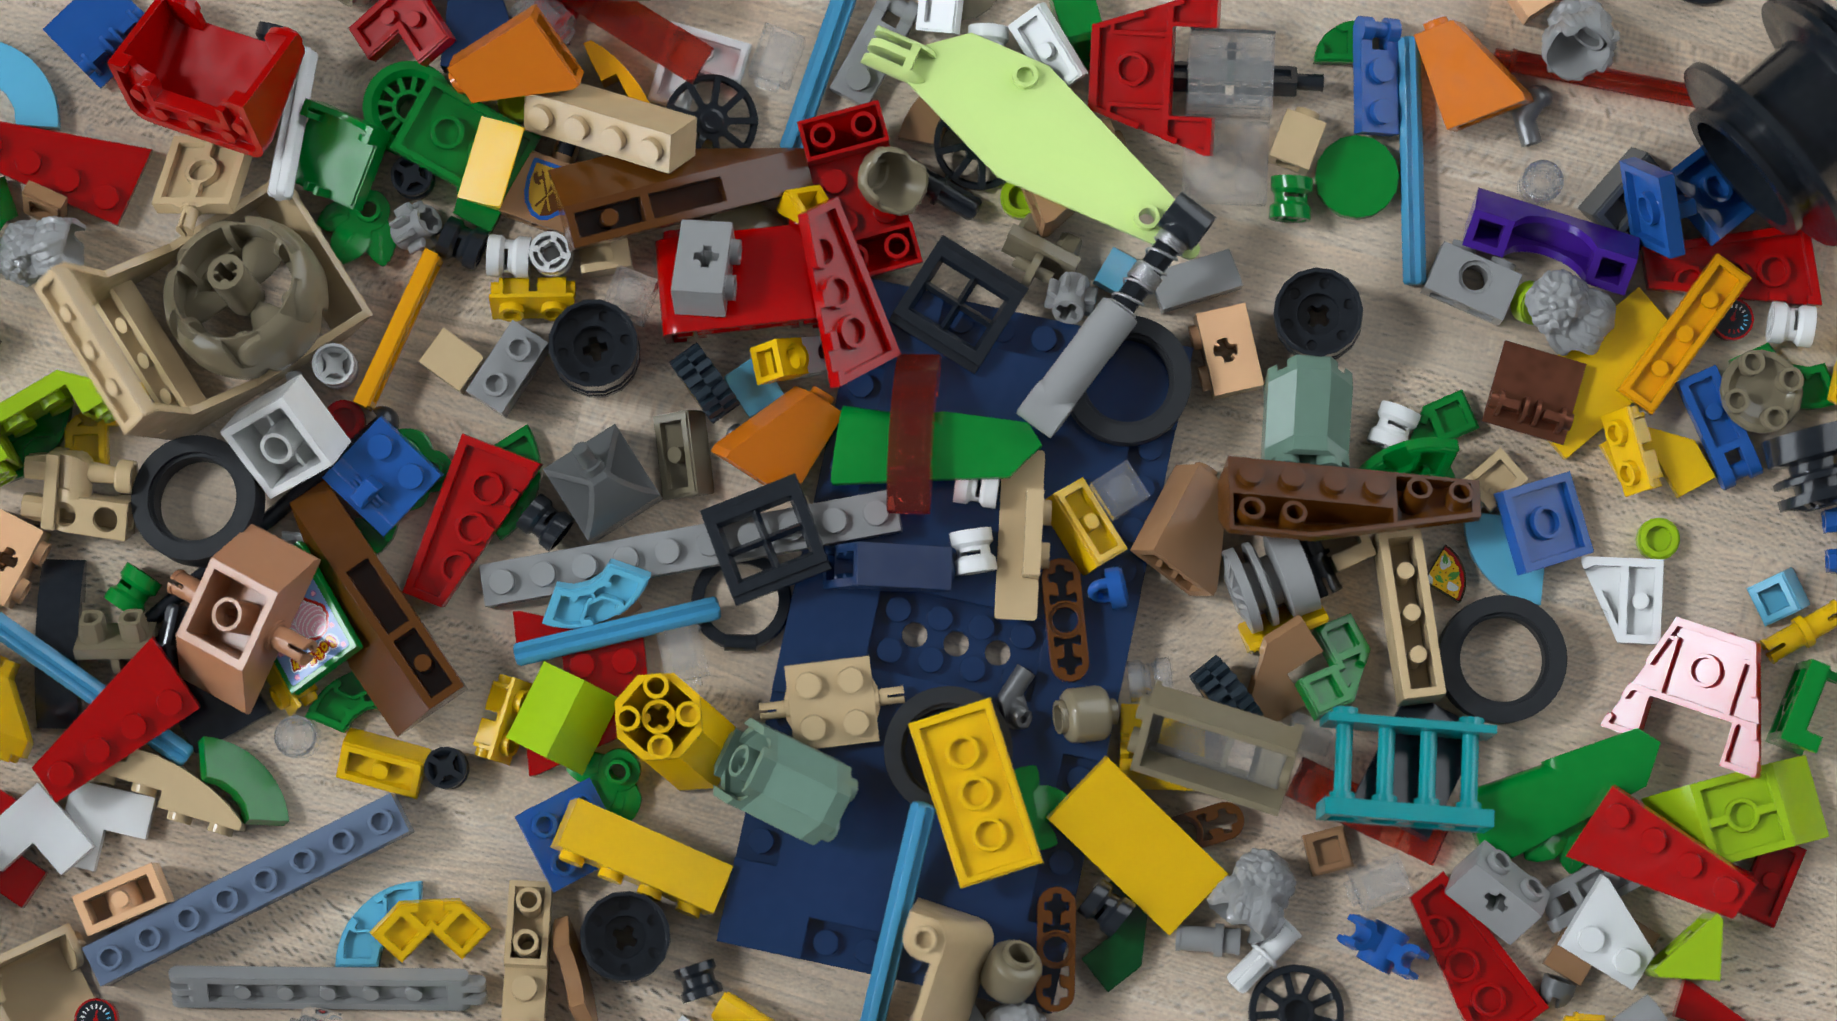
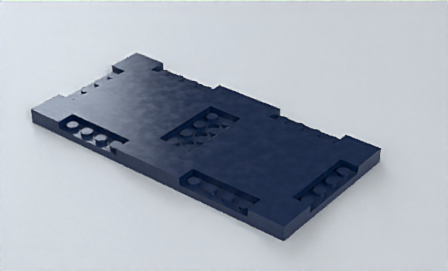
[716,278,1194,1014]

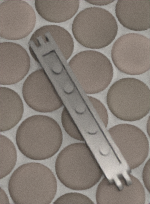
[168,966,487,1011]

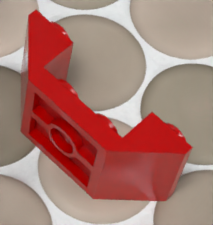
[797,100,923,277]

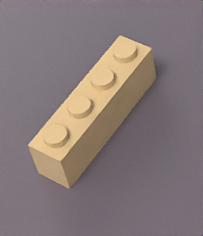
[524,83,697,174]
[1372,528,1446,707]

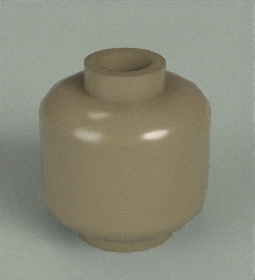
[1052,685,1119,744]
[980,940,1043,1004]

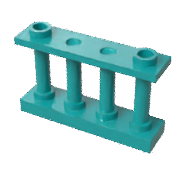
[1316,706,1497,834]

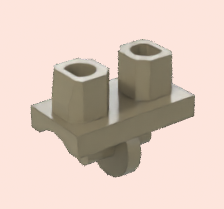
[1001,213,1082,288]
[73,609,159,675]

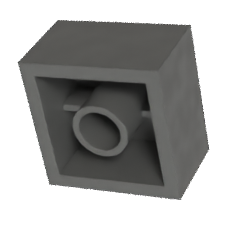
[543,424,663,544]

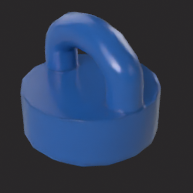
[1088,566,1130,610]

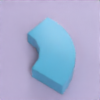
[0,42,61,130]
[1463,513,1545,606]
[542,558,651,629]
[335,881,423,967]

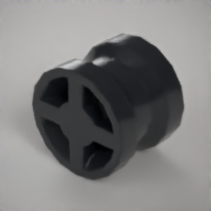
[391,157,436,200]
[424,746,470,790]
[673,958,724,1004]

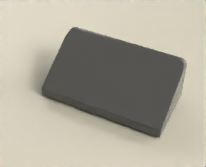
[1578,147,1662,233]

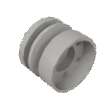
[1222,536,1321,634]

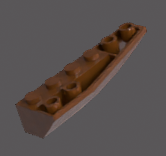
[548,148,813,253]
[1217,456,1481,541]
[290,480,468,737]

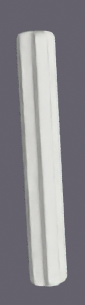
[268,46,318,201]

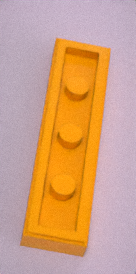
[353,248,443,411]
[1616,253,1752,415]

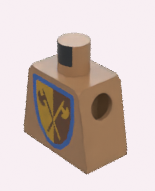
[499,140,581,238]

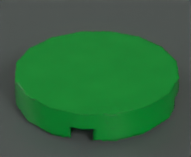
[1314,135,1399,220]

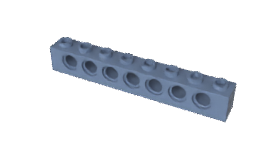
[82,793,415,986]

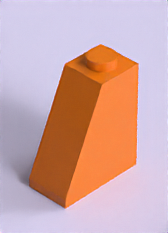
[447,4,584,103]
[1414,16,1534,132]
[711,386,841,486]

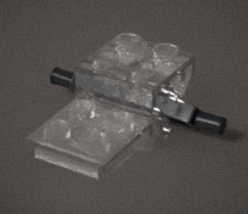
[1173,27,1324,206]

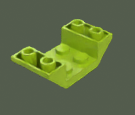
[0,370,115,487]
[1641,755,1830,863]

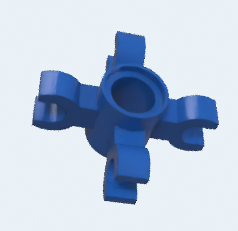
[1337,914,1430,980]

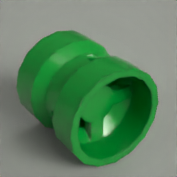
[1269,175,1313,223]
[103,562,163,612]

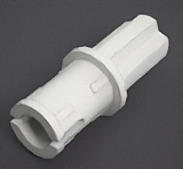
[1227,919,1302,994]

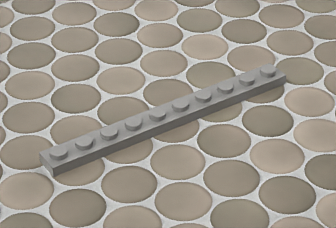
[479,489,903,608]

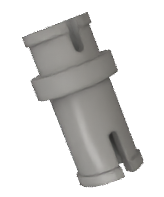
[1175,923,1241,957]

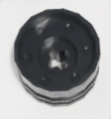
[1273,267,1363,360]
[549,299,640,398]
[1761,421,1837,513]
[580,891,670,983]

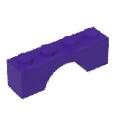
[1462,187,1640,296]

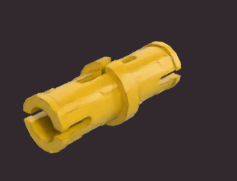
[1760,599,1837,664]

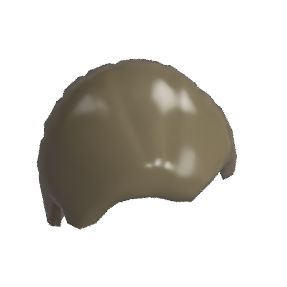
[857,147,929,216]

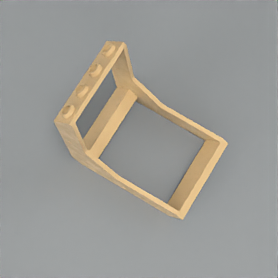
[33,181,373,440]

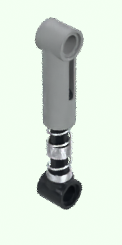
[1016,192,1216,439]

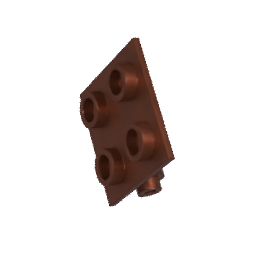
[1482,340,1586,445]

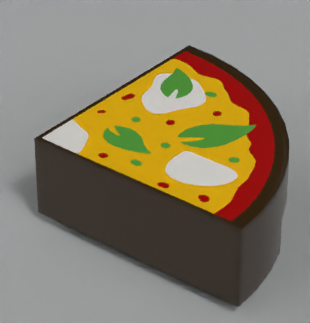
[1428,545,1466,603]

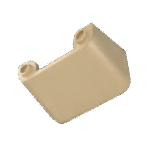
[903,897,994,1021]
[0,923,94,1021]

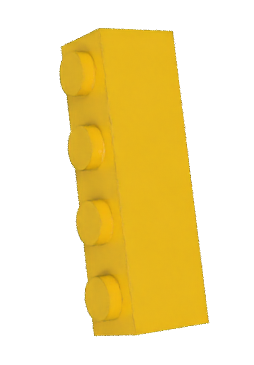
[550,798,733,919]

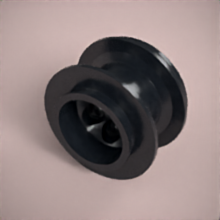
[1684,0,1837,246]

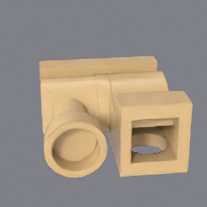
[20,447,138,542]

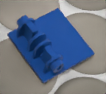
[42,0,144,89]
[514,777,606,893]

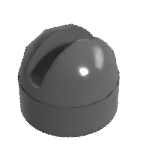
[1539,973,1577,1008]

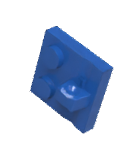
[1669,147,1755,246]
[1619,157,1697,259]
[322,416,444,537]
[1493,471,1594,575]

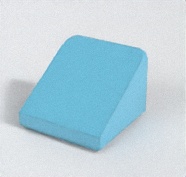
[1093,247,1137,296]
[724,358,784,418]
[1746,567,1810,626]

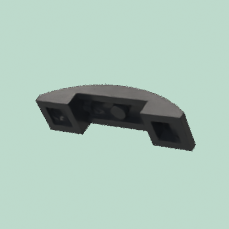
[34,559,87,729]

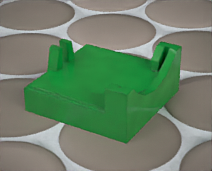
[295,98,392,211]
[1765,659,1837,756]

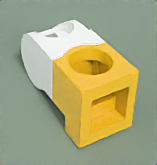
[749,336,827,385]

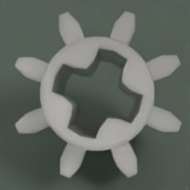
[389,200,442,255]
[1044,272,1098,324]

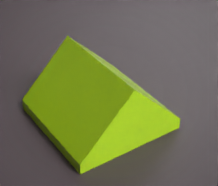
[506,661,618,775]
[1644,913,1723,981]

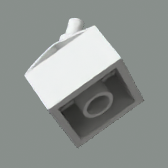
[220,371,351,499]

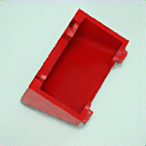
[107,0,305,158]
[655,219,819,345]

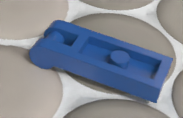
[1353,16,1402,137]
[1675,365,1763,491]

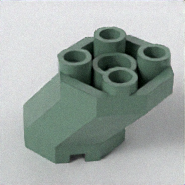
[1261,355,1353,468]
[713,717,858,845]

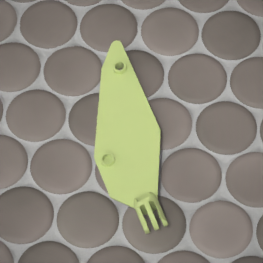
[861,25,1200,260]

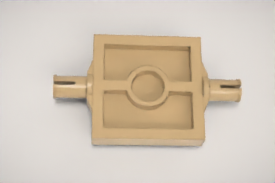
[151,136,253,237]
[759,655,905,749]

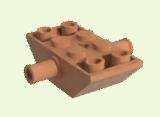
[167,524,321,714]

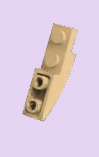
[93,748,248,838]
[501,880,553,1021]

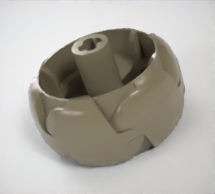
[163,215,329,380]

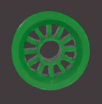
[362,61,450,157]

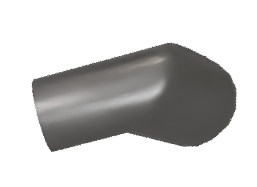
[1512,85,1553,147]
[997,665,1035,730]

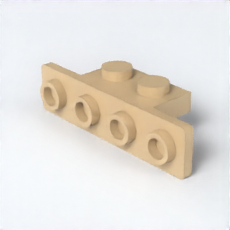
[994,450,1052,621]

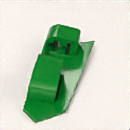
[831,406,1042,486]
[1459,728,1661,859]

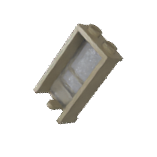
[1127,680,1305,817]

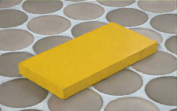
[1548,287,1667,460]
[908,698,1043,888]
[1046,756,1228,936]

